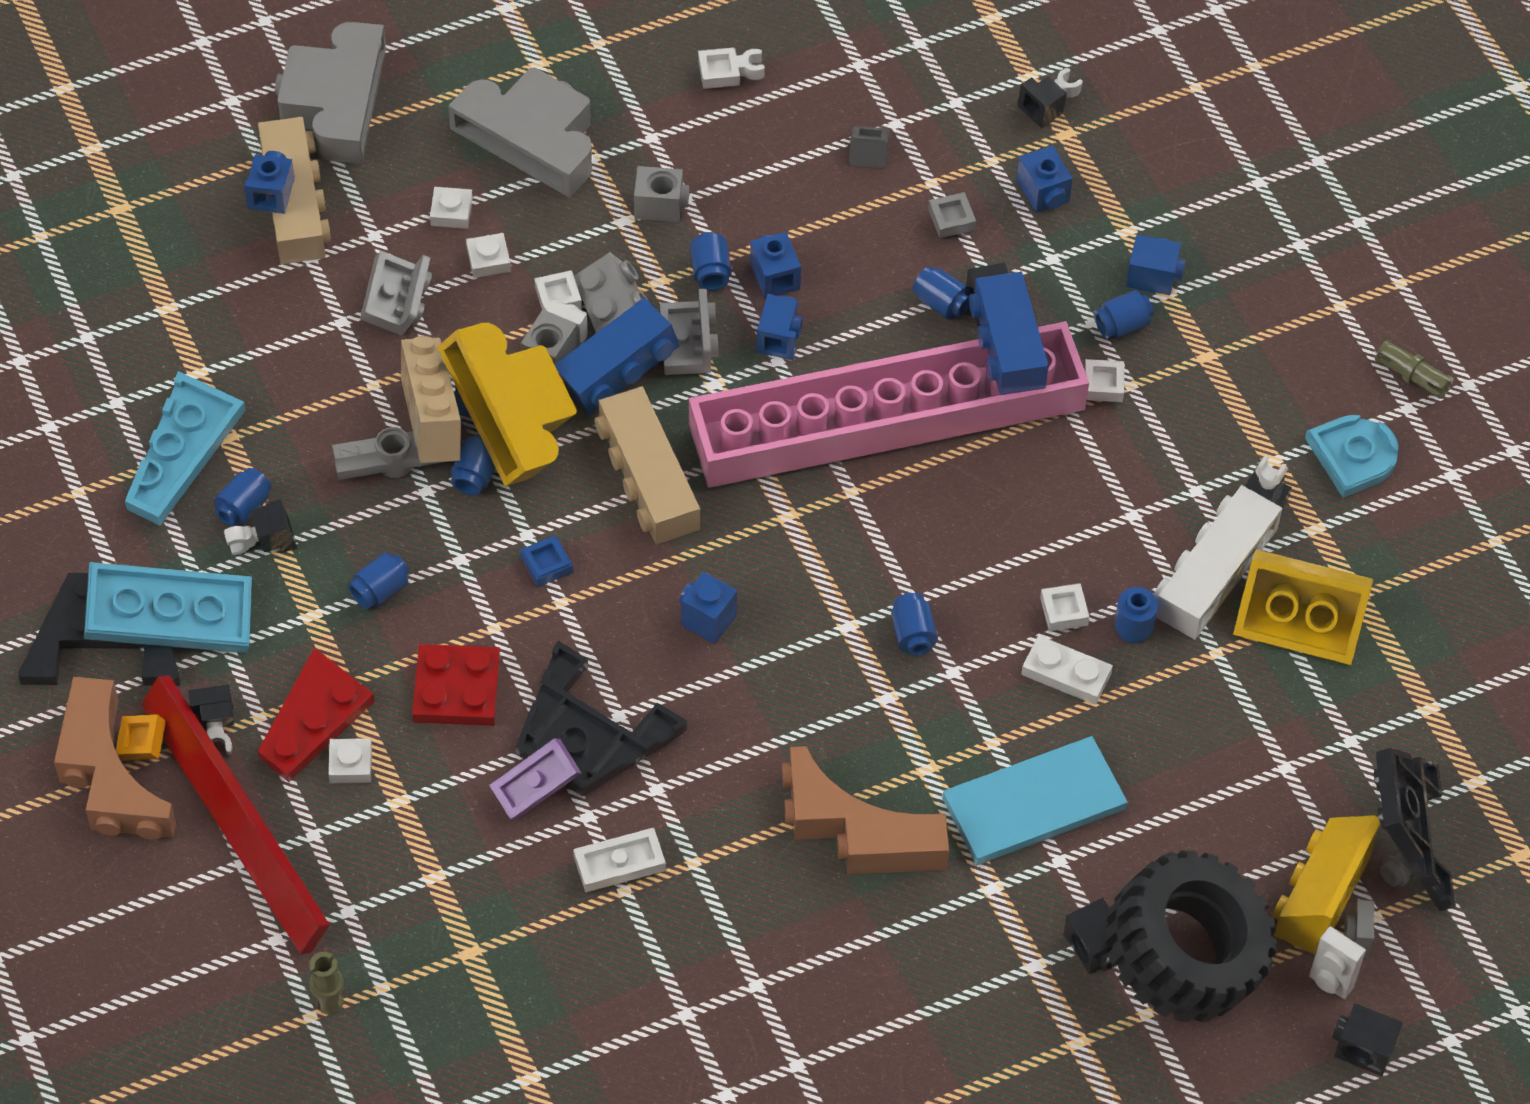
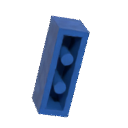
[969,271,1049,395]
[555,297,680,415]

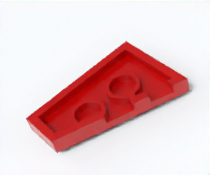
[258,647,375,782]

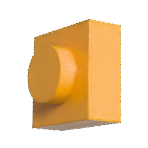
[116,715,166,761]

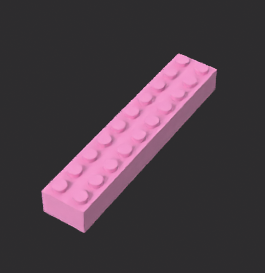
[689,321,1089,488]

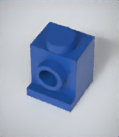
[244,151,295,214]
[756,294,803,360]

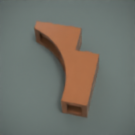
[54,677,176,840]
[782,746,949,875]

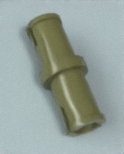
[1375,339,1454,399]
[309,952,344,1015]

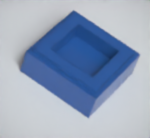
[520,535,573,588]

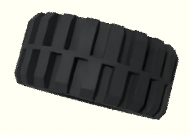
[1105,850,1277,1022]

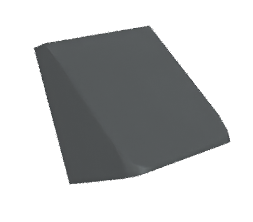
[849,126,889,168]

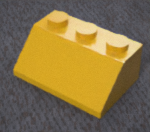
[1233,549,1373,665]
[1272,815,1381,955]

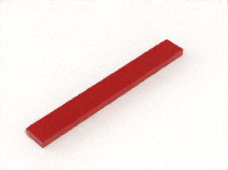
[141,675,330,954]

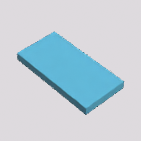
[84,562,252,653]
[942,736,1128,866]

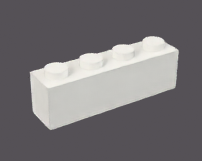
[1154,485,1282,640]

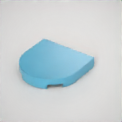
[1305,415,1399,498]

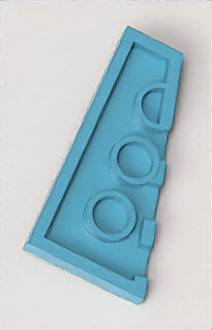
[125,371,246,526]

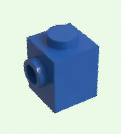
[1016,145,1073,213]
[750,232,801,299]
[1126,234,1186,296]
[679,571,737,644]

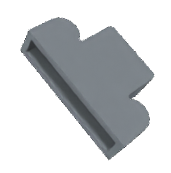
[275,22,386,164]
[448,67,592,198]

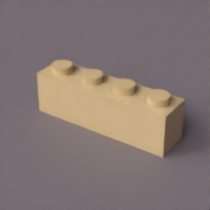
[258,116,331,265]
[401,336,461,463]
[594,386,700,545]

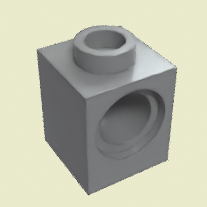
[634,166,690,222]
[521,310,578,365]

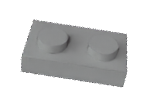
[360,250,432,336]
[574,252,648,333]
[660,289,718,375]

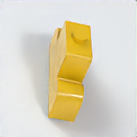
[437,323,577,487]

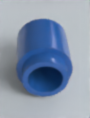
[690,232,732,291]
[913,266,970,320]
[1094,290,1154,339]
[451,434,496,495]
[214,468,272,526]
[348,552,409,610]
[1114,587,1158,643]
[891,593,938,656]

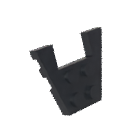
[18,573,181,686]
[516,641,687,797]
[1373,748,1456,911]

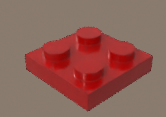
[412,644,501,726]

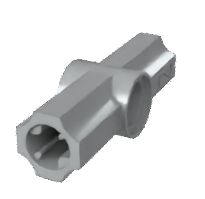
[332,427,448,480]

